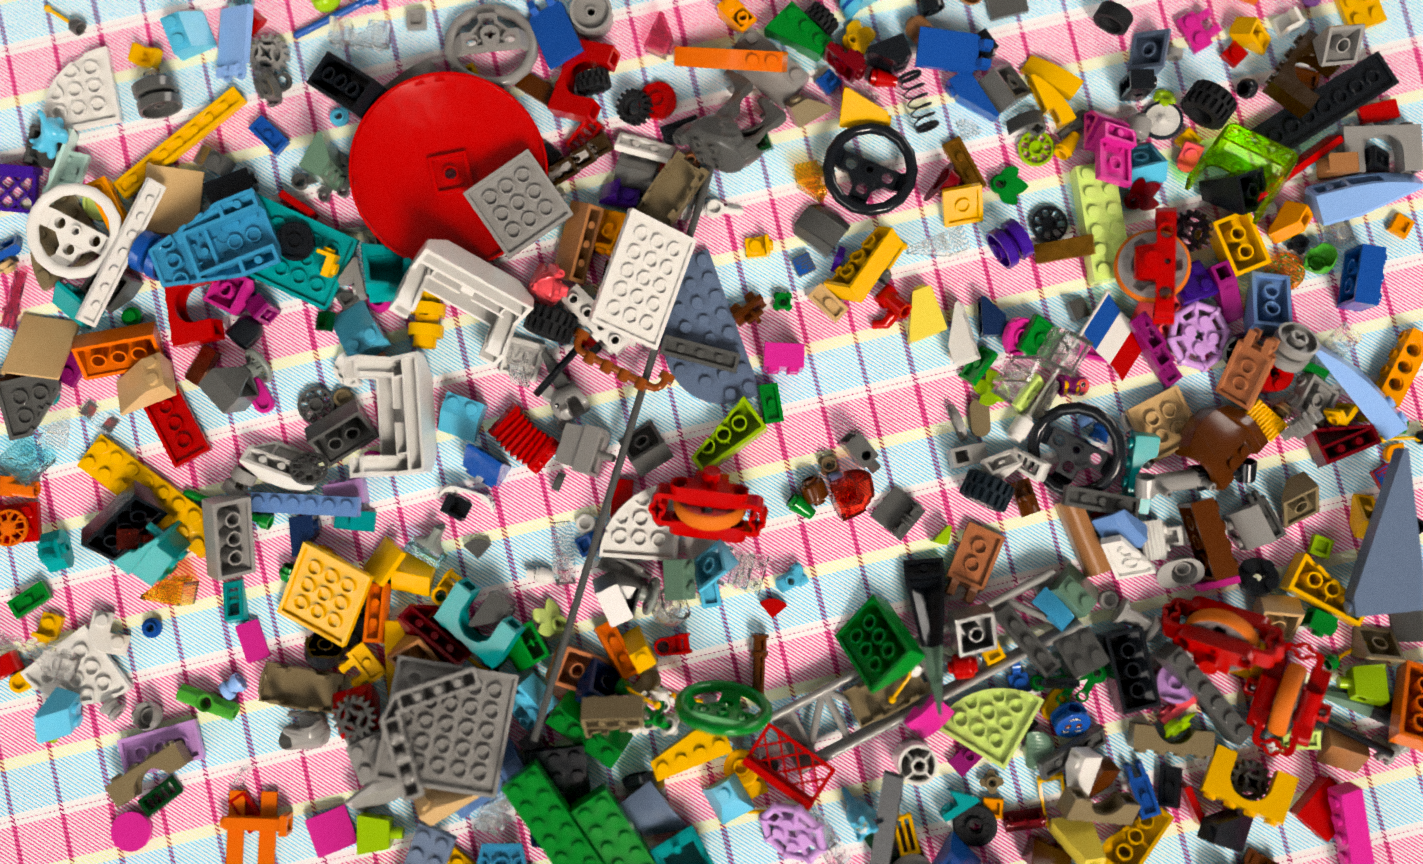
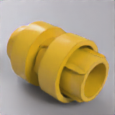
[407,291,446,349]

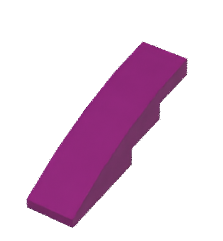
[1128,311,1183,388]

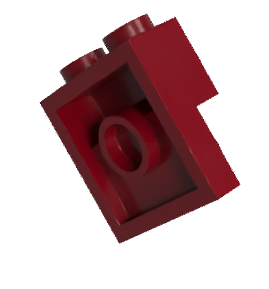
[823,41,868,84]

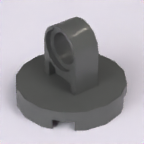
[253,68,293,108]

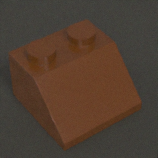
[1021,834,1072,864]

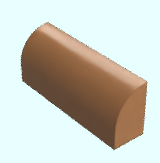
[555,200,604,284]
[1054,501,1112,577]

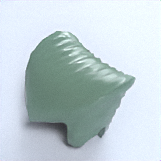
[1021,731,1055,770]

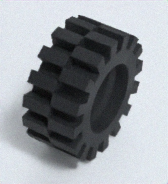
[804,1,839,36]
[574,68,612,96]
[616,88,654,126]

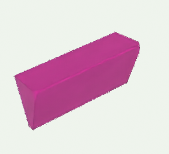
[235,619,271,664]

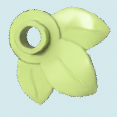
[532,598,567,637]

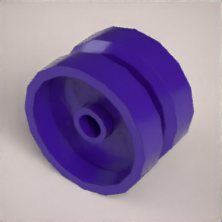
[986,218,1034,270]

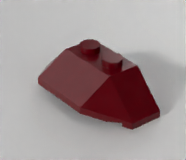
[397,604,472,666]

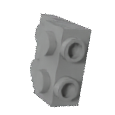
[1286,373,1340,427]

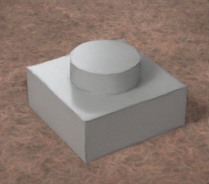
[406,9,427,31]

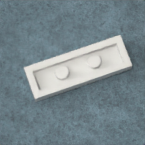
[614,132,676,164]

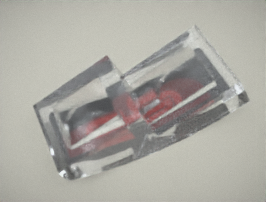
[76,397,121,436]

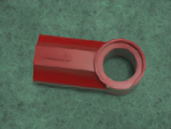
[873,284,912,319]

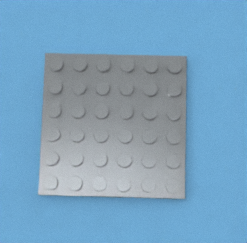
[372,655,519,799]

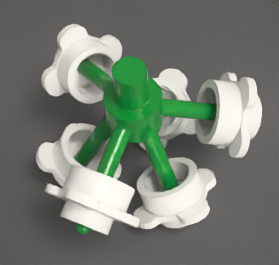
[628,685,680,737]

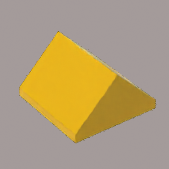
[391,551,439,597]

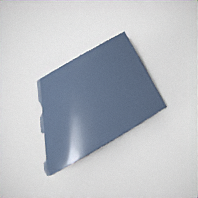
[620,780,688,836]

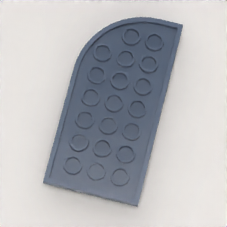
[660,249,758,405]

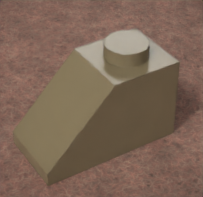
[785,94,833,128]

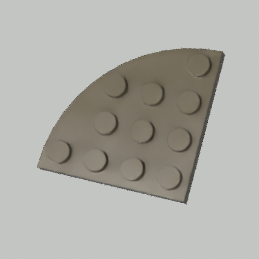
[30,195,100,292]

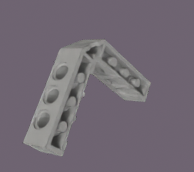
[380,667,481,802]

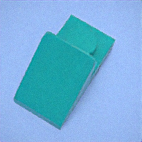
[334,511,377,532]
[939,788,980,823]

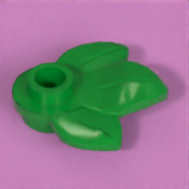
[989,167,1028,205]

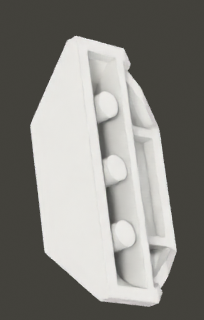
[239,441,323,493]

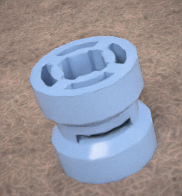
[218,673,248,701]

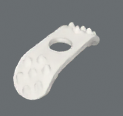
[439,483,496,512]

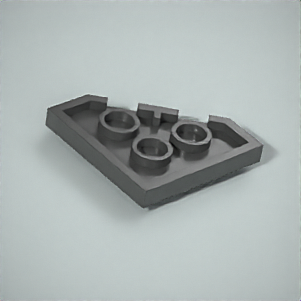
[0,376,63,441]

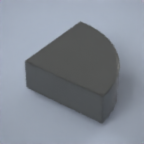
[335,292,360,311]
[464,539,492,559]

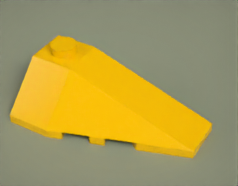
[1102,806,1175,864]

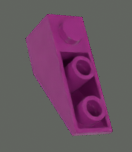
[1206,260,1244,324]

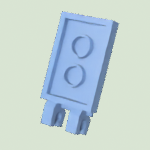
[216,3,254,82]

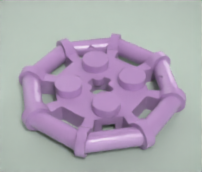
[1165,301,1232,372]
[758,800,828,864]

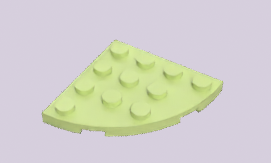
[939,688,1044,770]

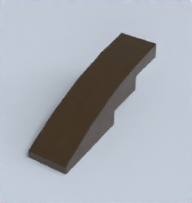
[548,130,615,187]

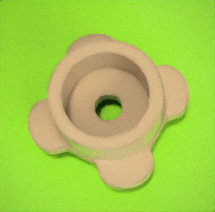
[0,258,18,275]

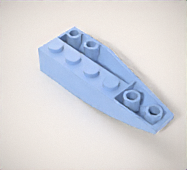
[1304,172,1423,226]

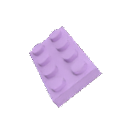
[117,718,206,774]

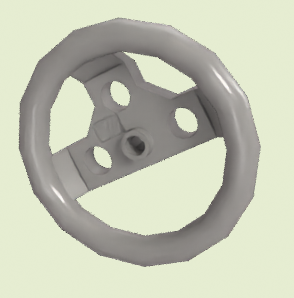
[444,4,539,88]

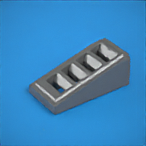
[541,352,572,389]

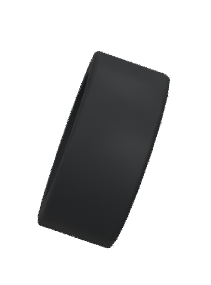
[1093,1,1133,36]

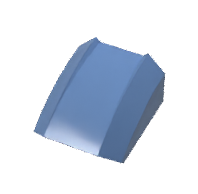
[1090,509,1147,549]

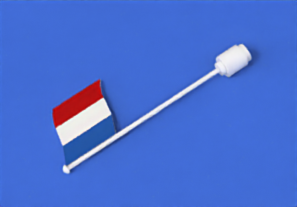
[1007,289,1142,443]

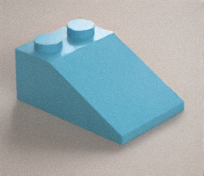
[334,300,392,356]

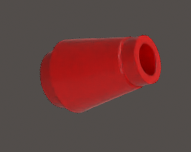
[868,68,898,87]

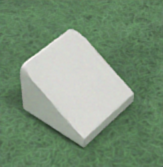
[1164,525,1187,546]

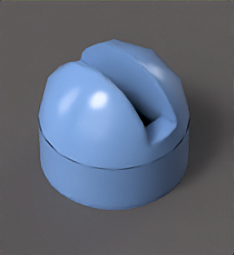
[1077,414,1095,429]

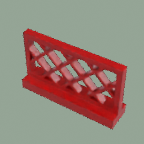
[741,722,836,811]

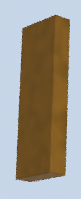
[941,136,987,189]
[1034,234,1096,265]

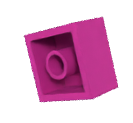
[763,342,805,375]

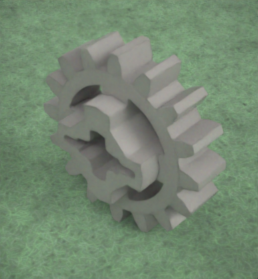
[250,34,291,75]
[1279,410,1324,441]

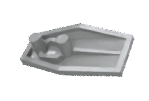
[345,780,402,812]

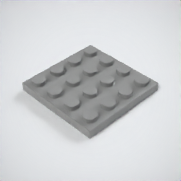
[463,149,574,259]

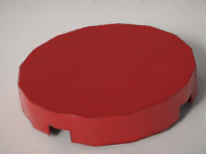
[639,81,677,121]

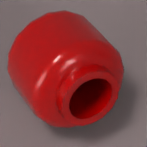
[948,654,978,680]

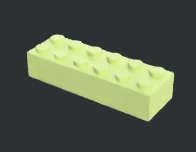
[1069,163,1127,285]

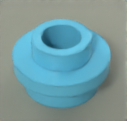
[330,107,350,127]

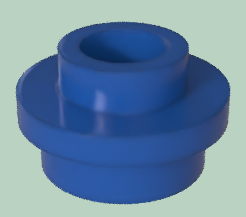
[142,618,163,638]

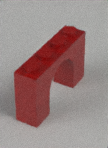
[547,39,621,125]
[165,281,225,348]

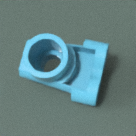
[775,562,809,593]

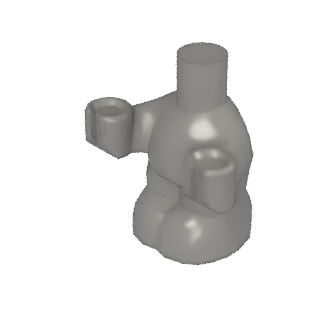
[1372,734,1410,766]

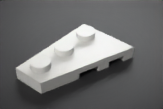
[1100,534,1157,580]

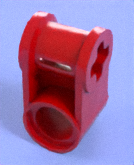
[654,632,693,656]
[0,650,25,680]

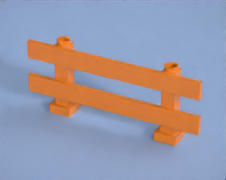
[220,790,293,864]

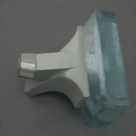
[403,524,448,569]

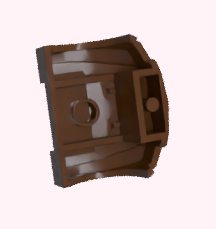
[1175,405,1268,490]

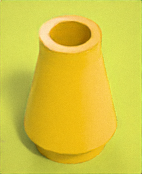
[1054,131,1081,160]

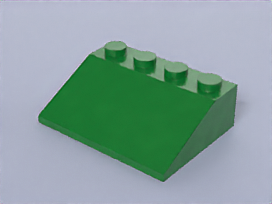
[835,594,926,694]

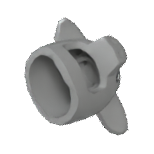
[541,382,590,430]

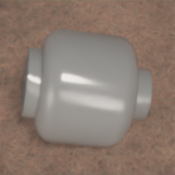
[1126,112,1152,143]

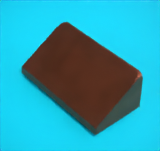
[185,344,221,387]

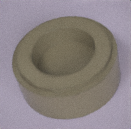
[333,388,354,407]

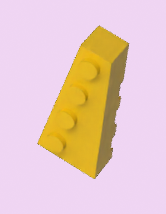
[823,226,903,303]
[1279,553,1365,626]
[650,729,733,781]

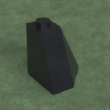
[1198,167,1266,215]

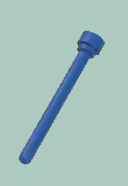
[293,0,379,39]

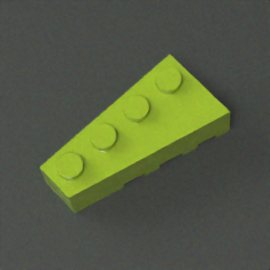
[691,396,768,471]

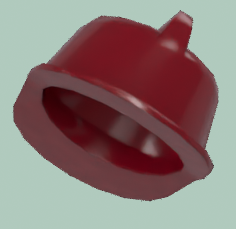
[923,163,962,201]

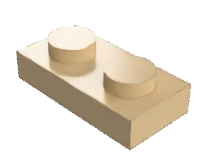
[807,282,849,324]

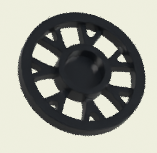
[1031,206,1068,242]
[1041,678,1080,690]

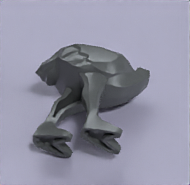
[673,69,786,173]

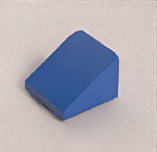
[574,530,601,558]

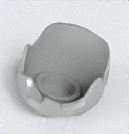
[130,700,163,731]

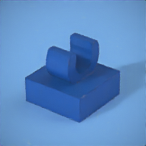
[815,68,842,97]

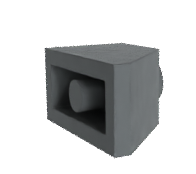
[193,145,237,177]

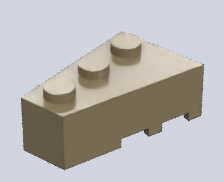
[580,694,645,739]

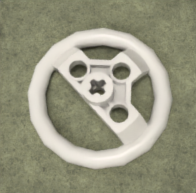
[26,182,122,279]

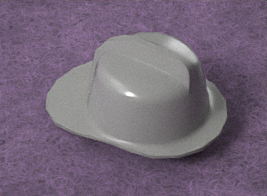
[1156,555,1205,589]

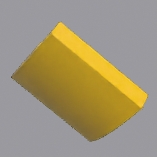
[363,535,407,587]

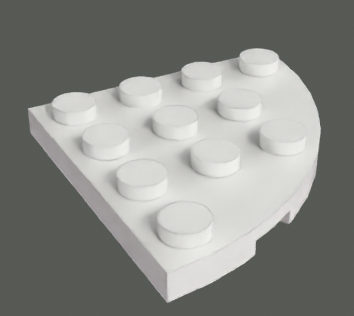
[43,46,123,131]
[598,485,679,561]
[20,624,134,705]

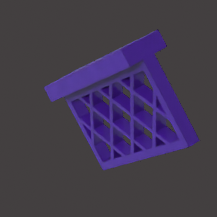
[0,164,43,214]

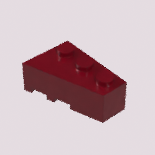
[1303,424,1382,468]

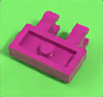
[1174,7,1223,55]

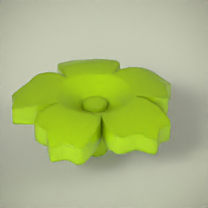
[1152,89,1177,107]

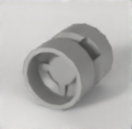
[220,464,258,496]

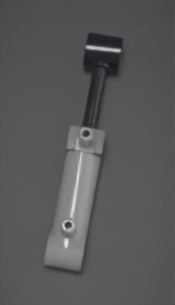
[1134,458,1258,499]

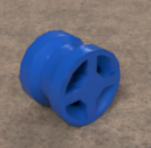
[1088,422,1108,445]

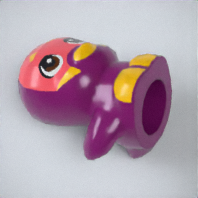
[1055,370,1090,397]

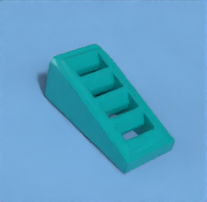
[223,579,249,624]

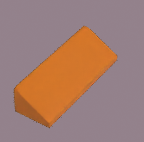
[362,582,391,644]

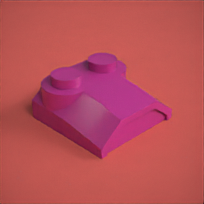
[203,277,255,316]

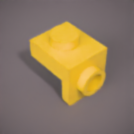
[128,43,163,69]
[316,246,340,278]
[1323,402,1359,426]

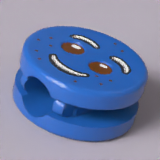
[1050,702,1091,738]

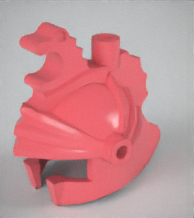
[528,263,568,307]

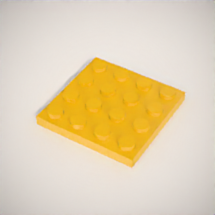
[277,541,374,648]

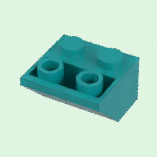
[52,281,105,330]

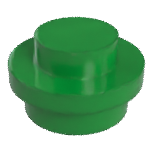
[122,307,142,326]

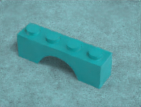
[1119,431,1160,514]

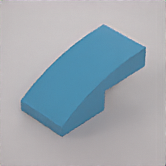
[1032,586,1075,631]

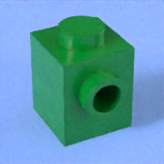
[1301,608,1339,638]

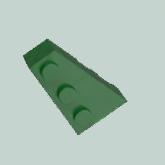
[764,1,833,62]

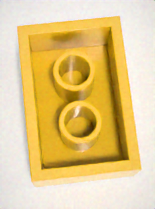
[1208,213,1272,277]

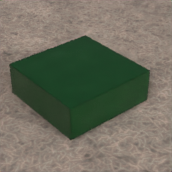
[315,311,336,332]

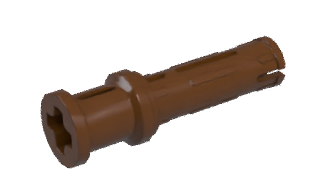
[751,633,769,694]

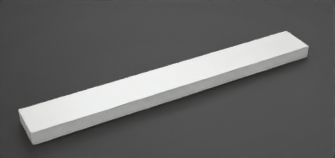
[75,177,167,328]

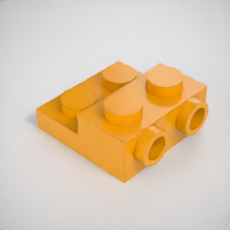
[594,209,626,257]

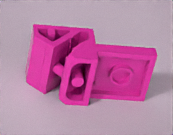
[1084,109,1137,188]

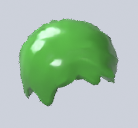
[1303,243,1338,275]

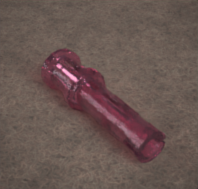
[0,270,28,331]

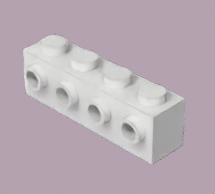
[561,283,633,356]

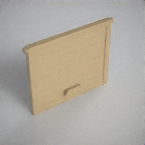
[145,162,205,234]
[0,313,80,380]

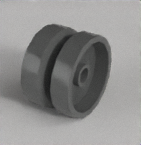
[131,75,183,119]

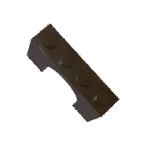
[1262,28,1341,119]

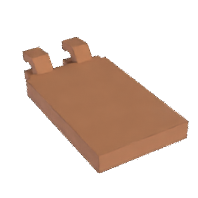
[1215,327,1281,410]
[945,521,1006,604]

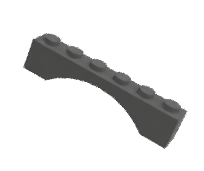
[1154,642,1253,746]

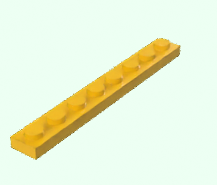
[112,86,248,200]

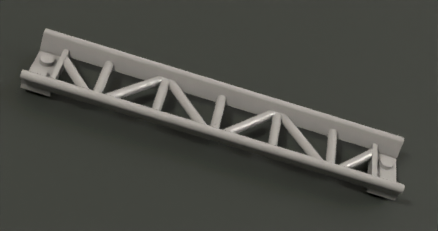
[772,568,1084,774]

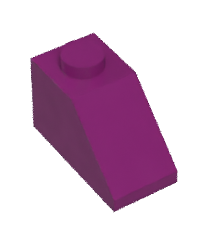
[245,293,282,326]

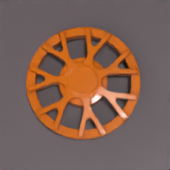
[0,509,29,547]

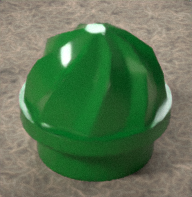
[279,563,295,583]

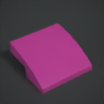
[903,693,955,739]
[304,804,357,858]

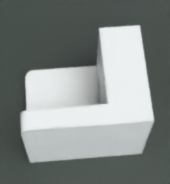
[1270,6,1306,39]

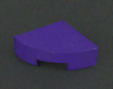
[830,245,846,273]

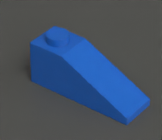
[945,73,1000,123]

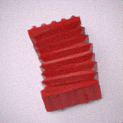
[488,402,560,475]

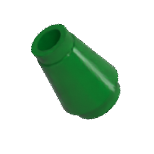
[786,493,816,520]

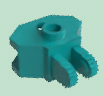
[36,529,74,573]

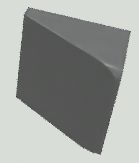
[1065,297,1090,322]

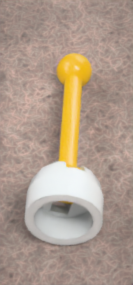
[888,664,925,704]

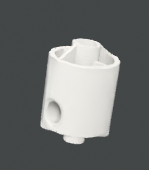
[892,738,939,786]

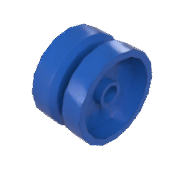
[128,230,164,281]

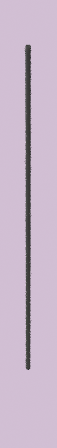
[530,165,714,742]

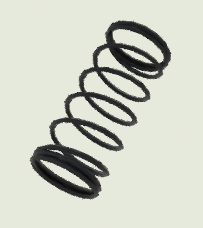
[898,69,939,133]

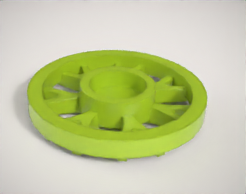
[1018,132,1054,167]

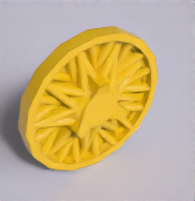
[723,749,758,787]

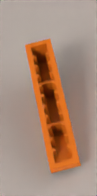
[674,46,788,72]

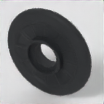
[953,804,998,847]

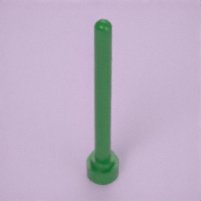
[183,489,274,530]

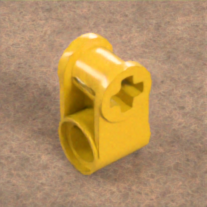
[431,568,463,606]

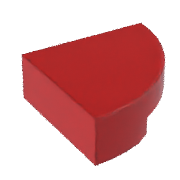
[759,598,787,618]

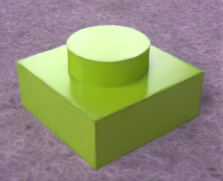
[1306,534,1334,559]

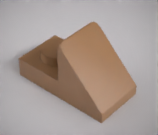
[1316,152,1360,180]

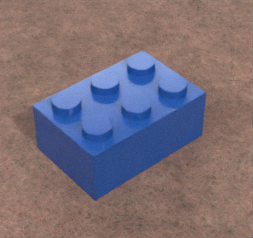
[1337,243,1387,312]

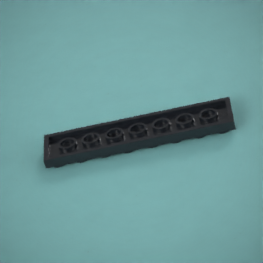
[1247,51,1400,164]

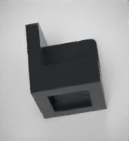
[439,493,472,522]

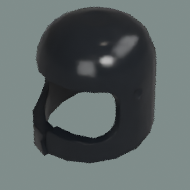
[225,315,264,350]

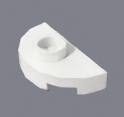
[333,351,363,388]

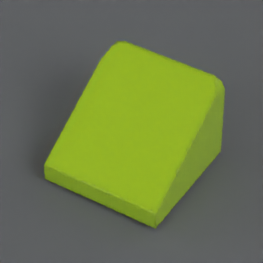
[930,525,952,545]

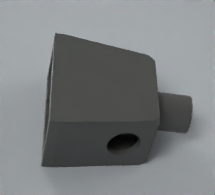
[838,430,881,474]

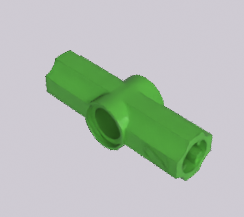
[176,683,240,721]

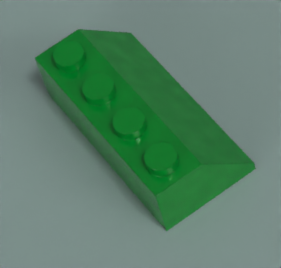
[545,689,634,769]

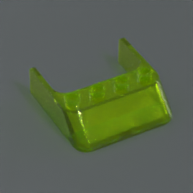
[1185,123,1298,225]

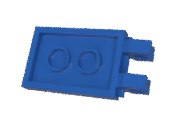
[526,0,584,70]
[914,26,994,74]

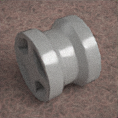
[99,697,127,722]

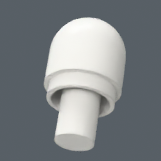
[526,567,554,584]

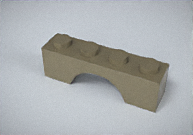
[1127,721,1215,759]
[104,739,194,808]
[1056,786,1141,825]

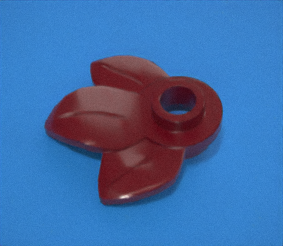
[1124,178,1161,211]

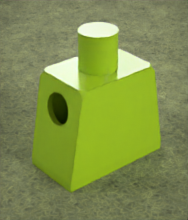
[1336,664,1390,706]
[357,812,405,855]

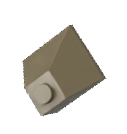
[1281,471,1320,528]

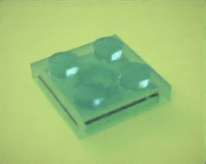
[0,437,57,487]

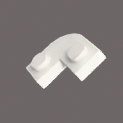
[88,610,131,657]

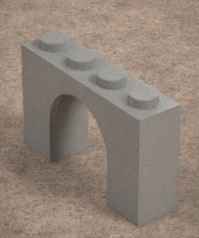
[1335,122,1423,177]

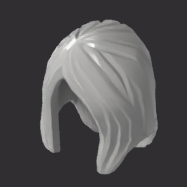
[278,711,331,750]

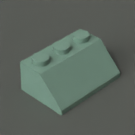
[299,131,345,191]

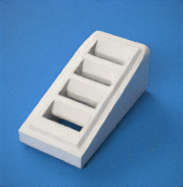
[1012,446,1052,482]

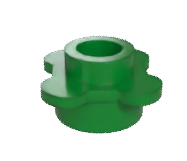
[773,292,792,311]

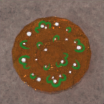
[1264,252,1305,290]

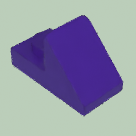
[598,178,641,209]

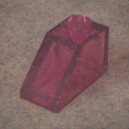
[644,11,675,61]

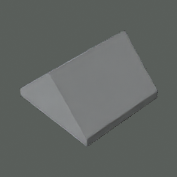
[1312,23,1366,67]

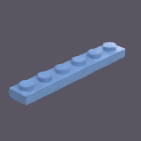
[251,492,362,517]

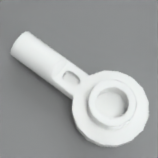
[705,199,744,219]

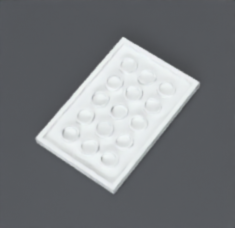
[587,208,697,350]

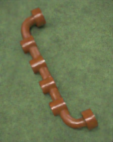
[573,327,676,392]

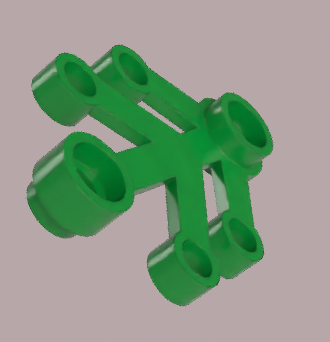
[1029,654,1107,706]

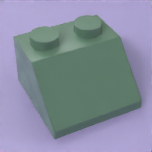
[663,558,696,600]
[1048,562,1099,619]

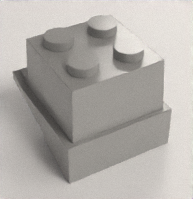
[554,423,616,479]
[344,728,382,786]

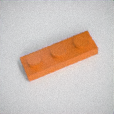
[593,621,638,680]

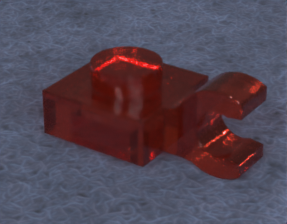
[116,528,154,549]

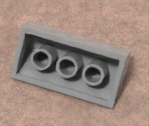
[733,26,810,111]
[201,496,256,581]

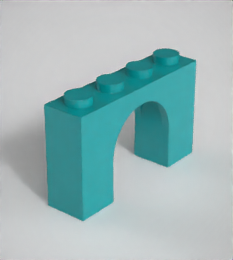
[434,577,526,669]

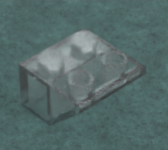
[716,545,769,595]
[474,792,513,836]

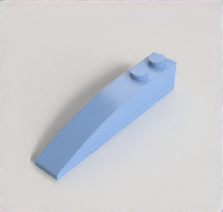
[1316,345,1409,441]

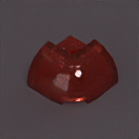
[829,469,875,522]

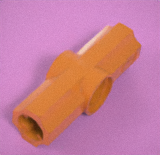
[0,475,41,499]

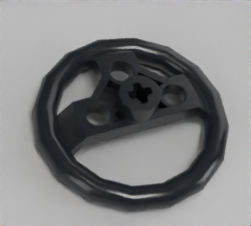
[822,122,918,216]
[1027,402,1126,495]

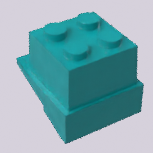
[361,243,412,303]
[113,520,191,586]
[650,824,714,864]

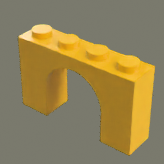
[1198,744,1299,827]

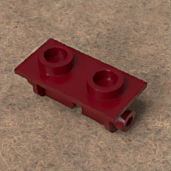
[1003,807,1047,833]

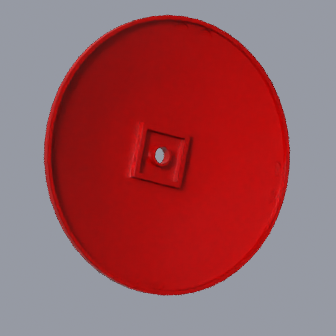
[349,72,548,262]

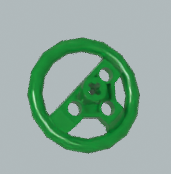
[674,680,773,737]

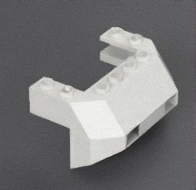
[389,239,534,366]
[343,351,437,478]

